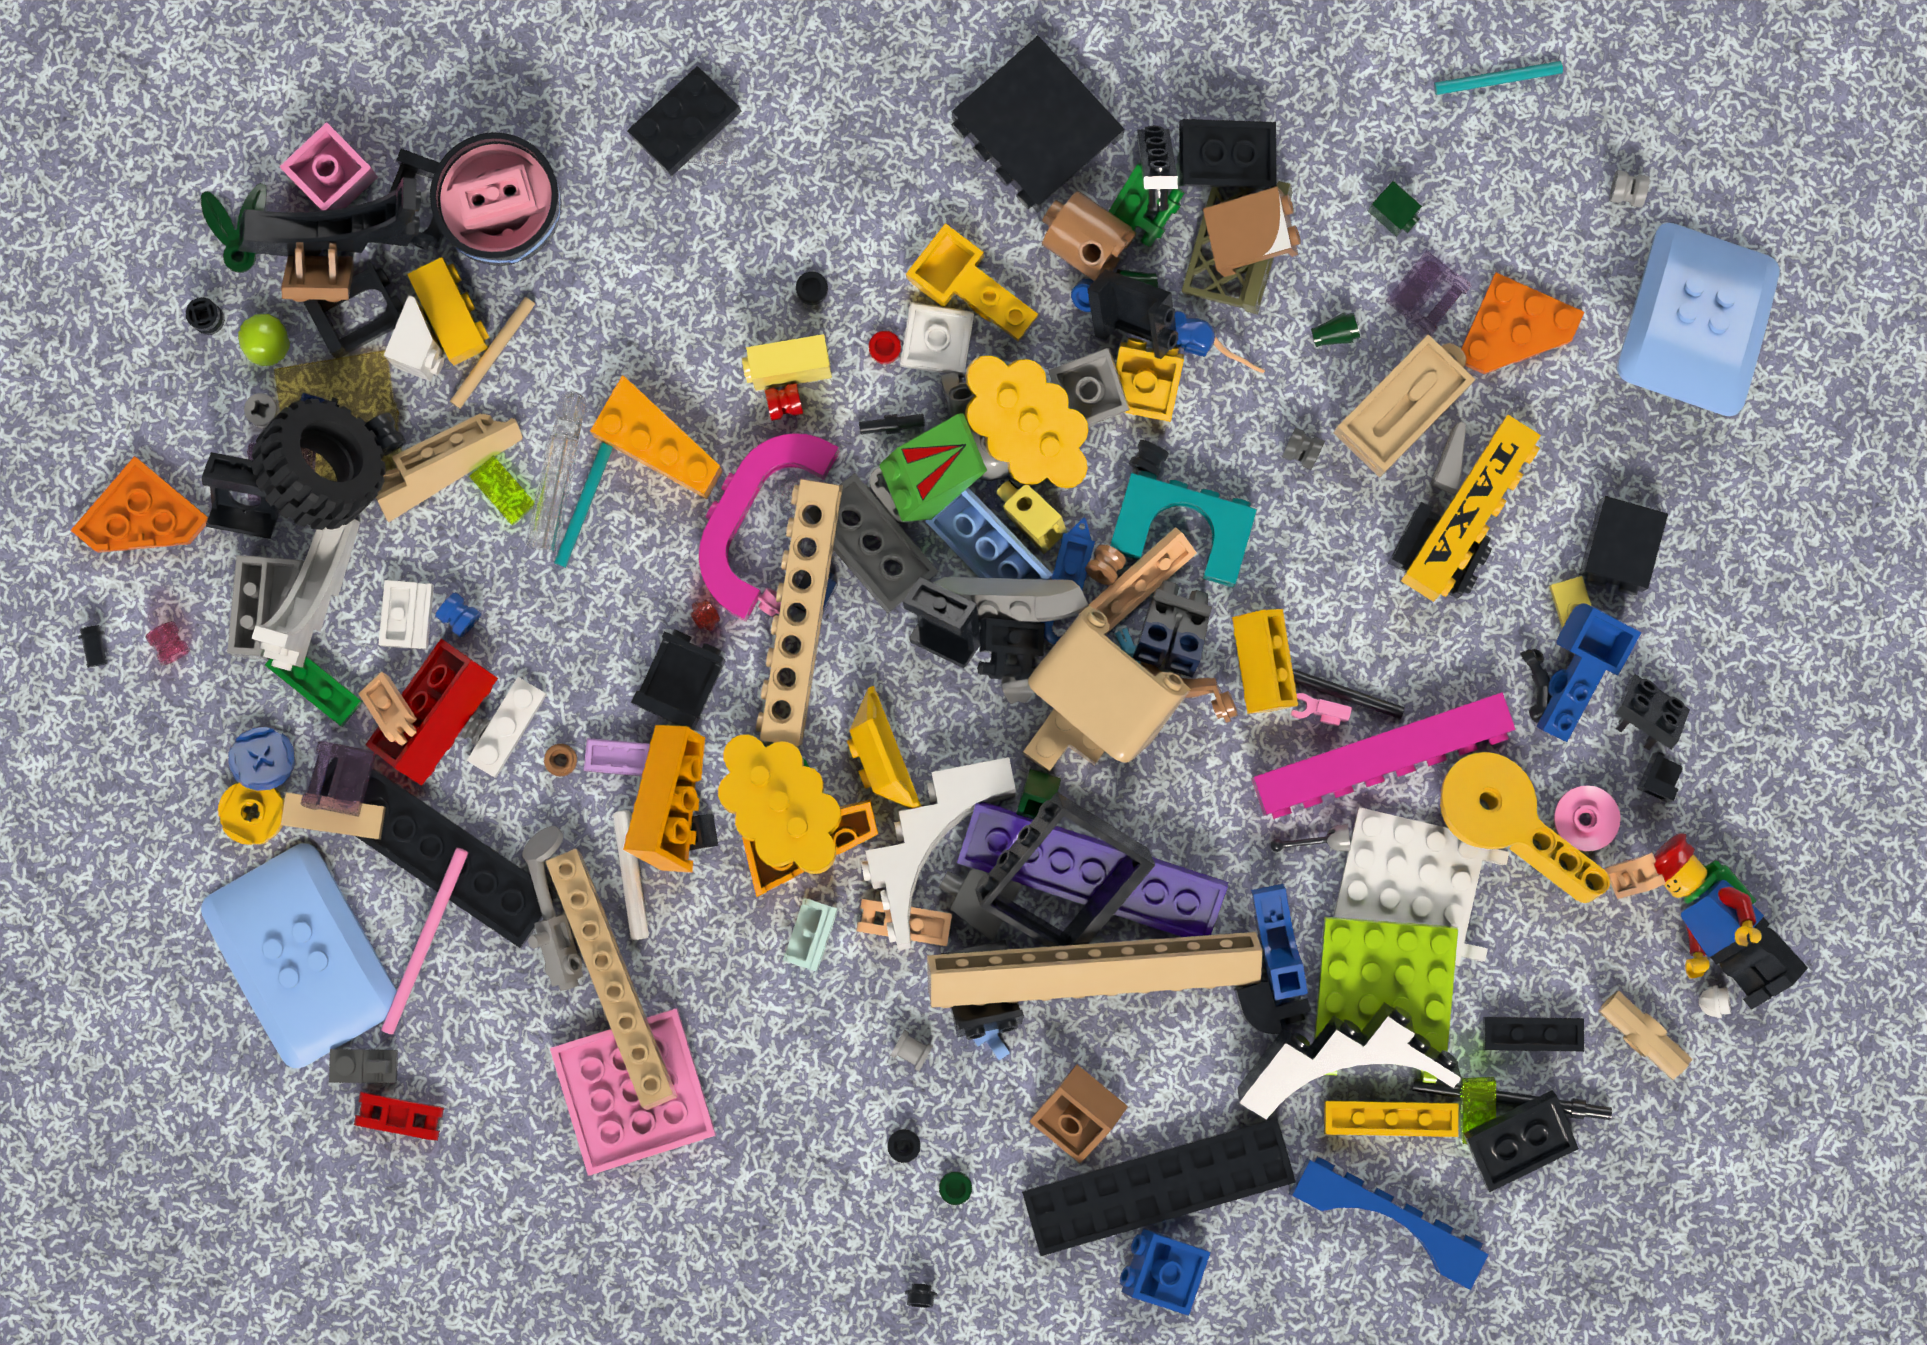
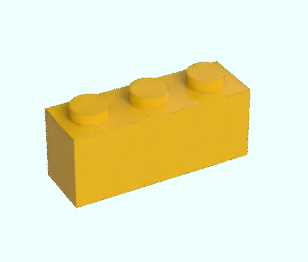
[407,257,490,366]
[1232,609,1298,714]

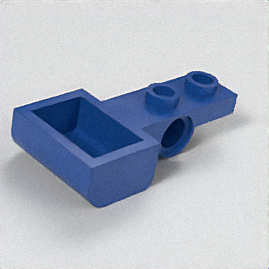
[1536,603,1642,742]

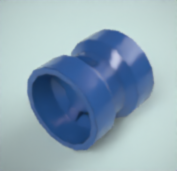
[435,592,482,638]

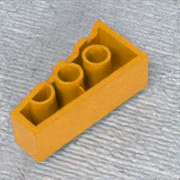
[590,375,723,499]
[623,725,705,873]
[742,799,878,897]

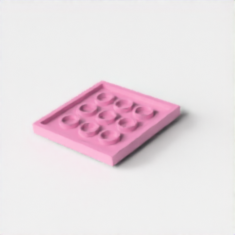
[550,1008,716,1176]

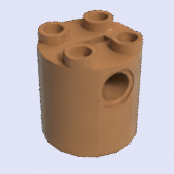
[1042,191,1137,281]

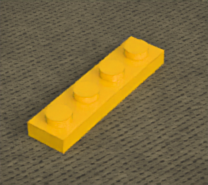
[1324,1100,1459,1137]

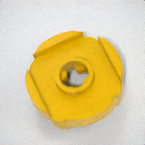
[218,783,285,845]

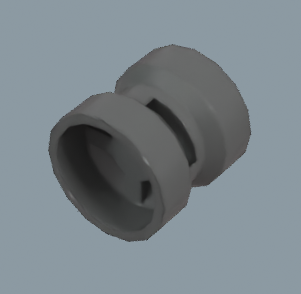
[1282,427,1325,470]

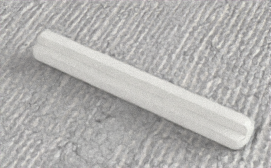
[613,810,649,940]

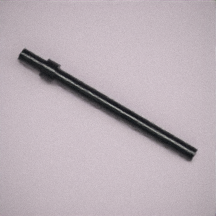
[1412,1078,1612,1120]

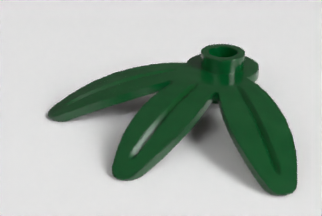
[201,183,267,273]

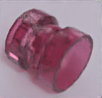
[145,621,190,666]

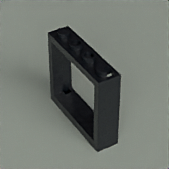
[975,792,1155,947]

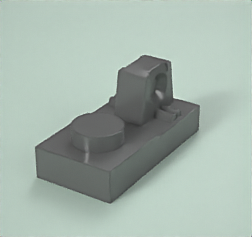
[329,1049,398,1083]

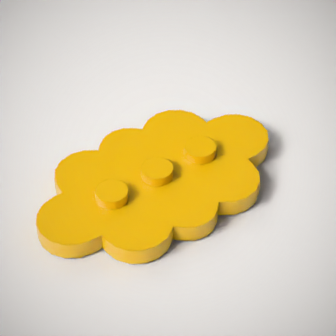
[965,355,1088,489]
[718,735,841,874]

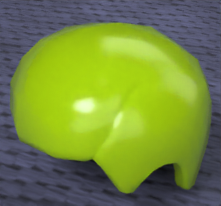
[238,314,290,366]

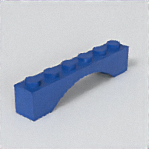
[1289,1156,1489,1290]

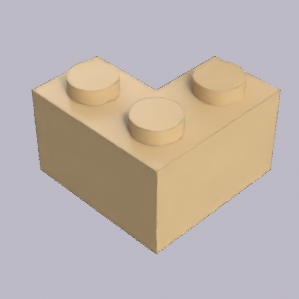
[1023,709,1105,773]

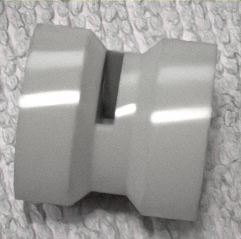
[1609,170,1650,208]

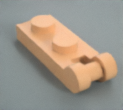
[1604,852,1666,899]
[856,899,952,946]

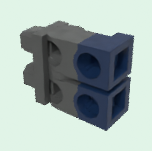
[1132,580,1212,678]

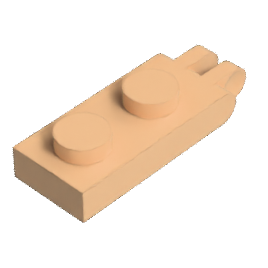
[358,672,417,746]

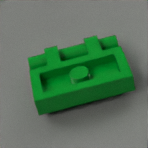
[1109,163,1185,247]

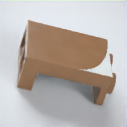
[1203,187,1301,277]

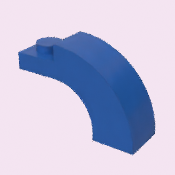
[1251,884,1308,1000]

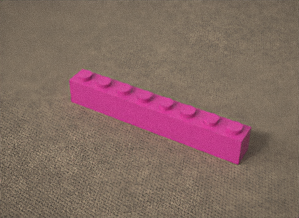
[1251,692,1516,819]

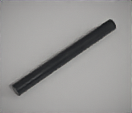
[1293,669,1405,719]

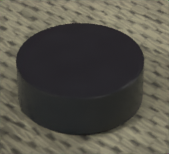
[796,271,828,305]

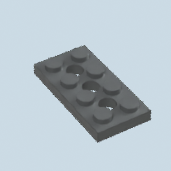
[805,473,939,614]

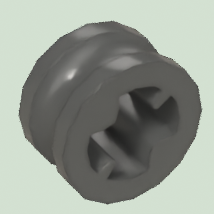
[461,712,490,746]

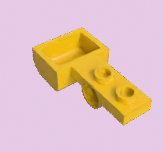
[906,223,1038,342]

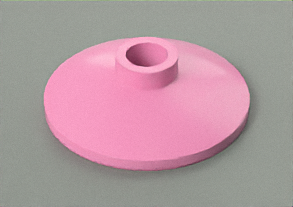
[1554,786,1621,852]

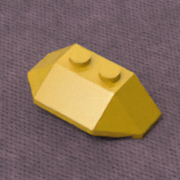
[846,686,922,809]

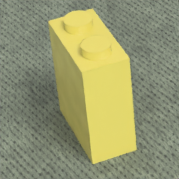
[742,334,832,391]

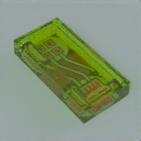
[469,455,537,526]

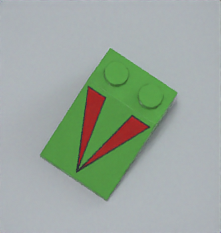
[879,413,987,521]

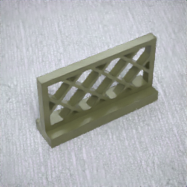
[1182,181,1293,315]

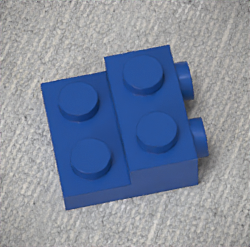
[1120,1228,1211,1316]

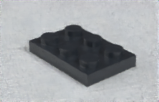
[627,66,742,177]
[1179,119,1277,189]
[1463,1090,1579,1192]

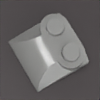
[1048,348,1130,428]

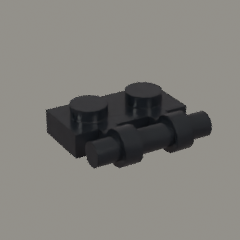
[977,618,1045,680]

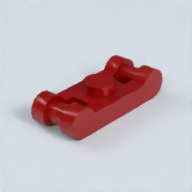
[354,1092,444,1141]

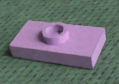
[584,738,650,776]

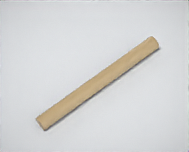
[450,297,535,409]

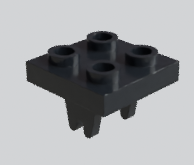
[1615,674,1690,750]

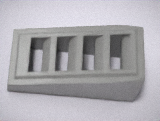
[1430,422,1466,495]

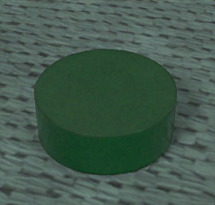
[939,1171,972,1205]

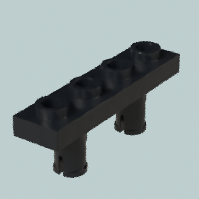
[1137,125,1178,211]

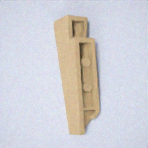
[376,414,523,522]

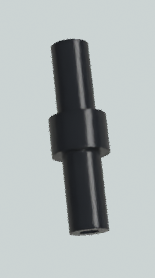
[859,414,925,435]

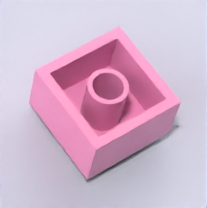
[279,122,378,211]

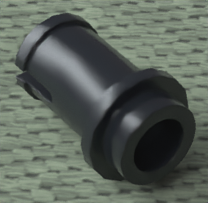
[78,625,108,668]

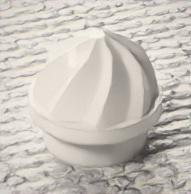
[1699,985,1731,1018]

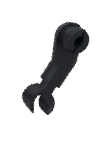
[1520,649,1552,723]

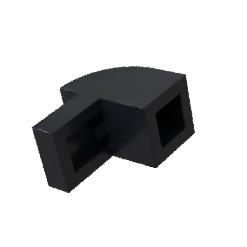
[1234,981,1311,1034]

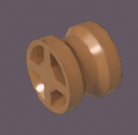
[1085,544,1126,585]

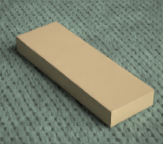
[281,792,386,840]

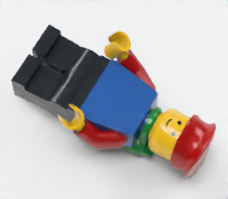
[1653,833,1808,1010]

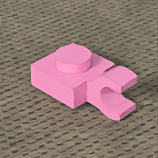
[1291,693,1352,726]

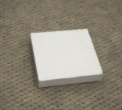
[900,302,974,376]

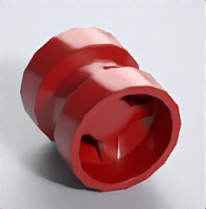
[764,383,803,421]

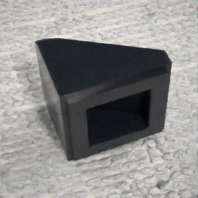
[689,814,718,851]

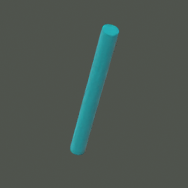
[1434,61,1563,95]
[554,443,613,568]

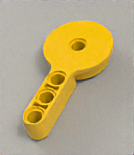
[1440,752,1610,903]

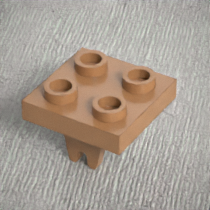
[281,242,354,302]

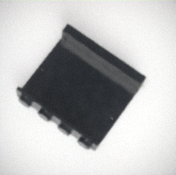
[951,35,1125,213]

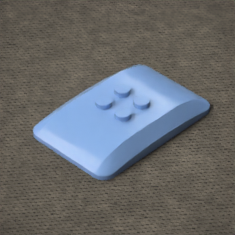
[1617,223,1780,416]
[201,843,397,1068]

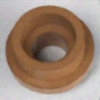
[544,744,577,777]

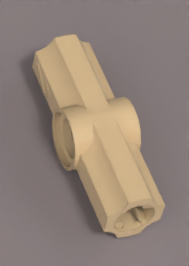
[1598,991,1692,1080]

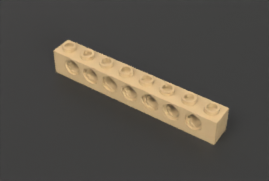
[756,479,843,746]
[545,849,678,1110]

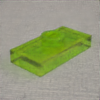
[1461,1077,1496,1144]

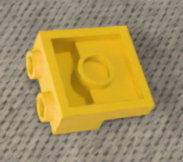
[1116,338,1184,422]

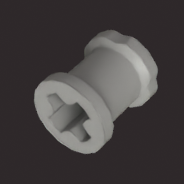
[890,1030,933,1071]

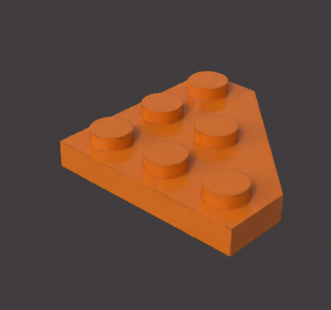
[1461,272,1585,375]
[70,456,208,553]

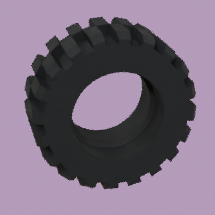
[252,399,386,530]

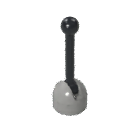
[1270,824,1351,852]

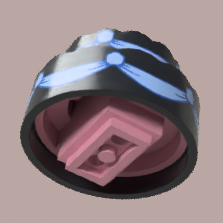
[430,132,562,266]

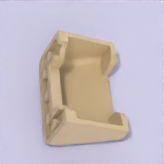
[1028,605,1191,763]

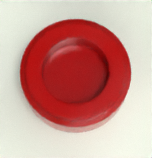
[869,331,901,364]

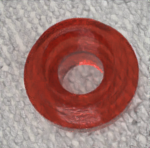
[691,599,720,631]

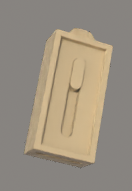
[1333,334,1476,478]

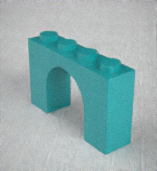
[1110,471,1257,588]

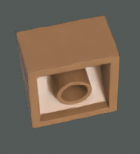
[1029,1064,1128,1164]

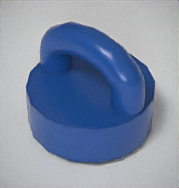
[1071,279,1094,312]

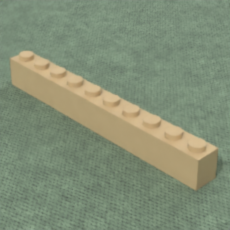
[927,932,1262,1008]

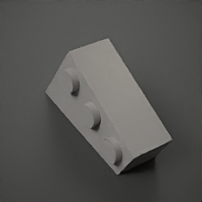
[227,555,304,659]

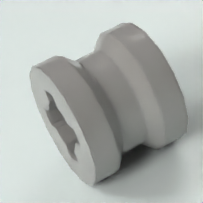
[244,393,281,429]

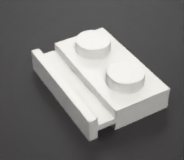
[378,580,434,650]

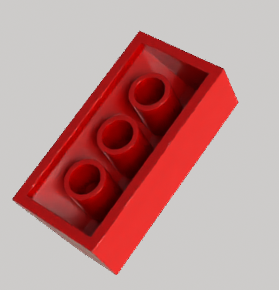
[365,638,498,786]

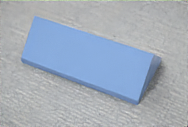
[925,488,1053,580]

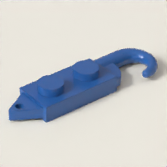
[1040,517,1095,645]

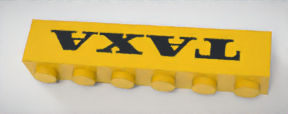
[1401,415,1541,602]

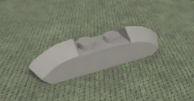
[934,577,1089,622]

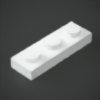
[467,677,547,778]

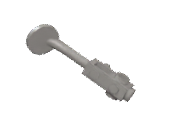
[522,826,583,991]

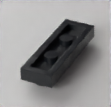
[1483,1017,1584,1052]

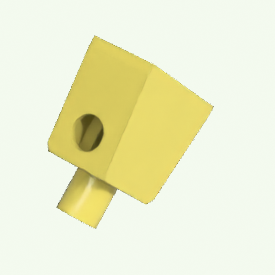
[996,480,1067,554]

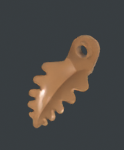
[1140,661,1238,723]

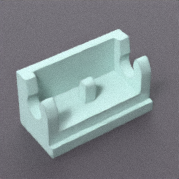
[783,898,838,972]

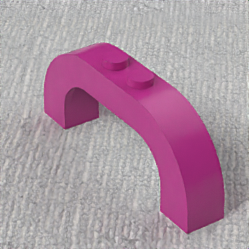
[699,433,840,622]

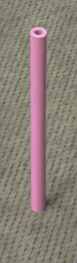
[381,848,469,1034]

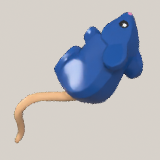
[1175,311,1265,373]

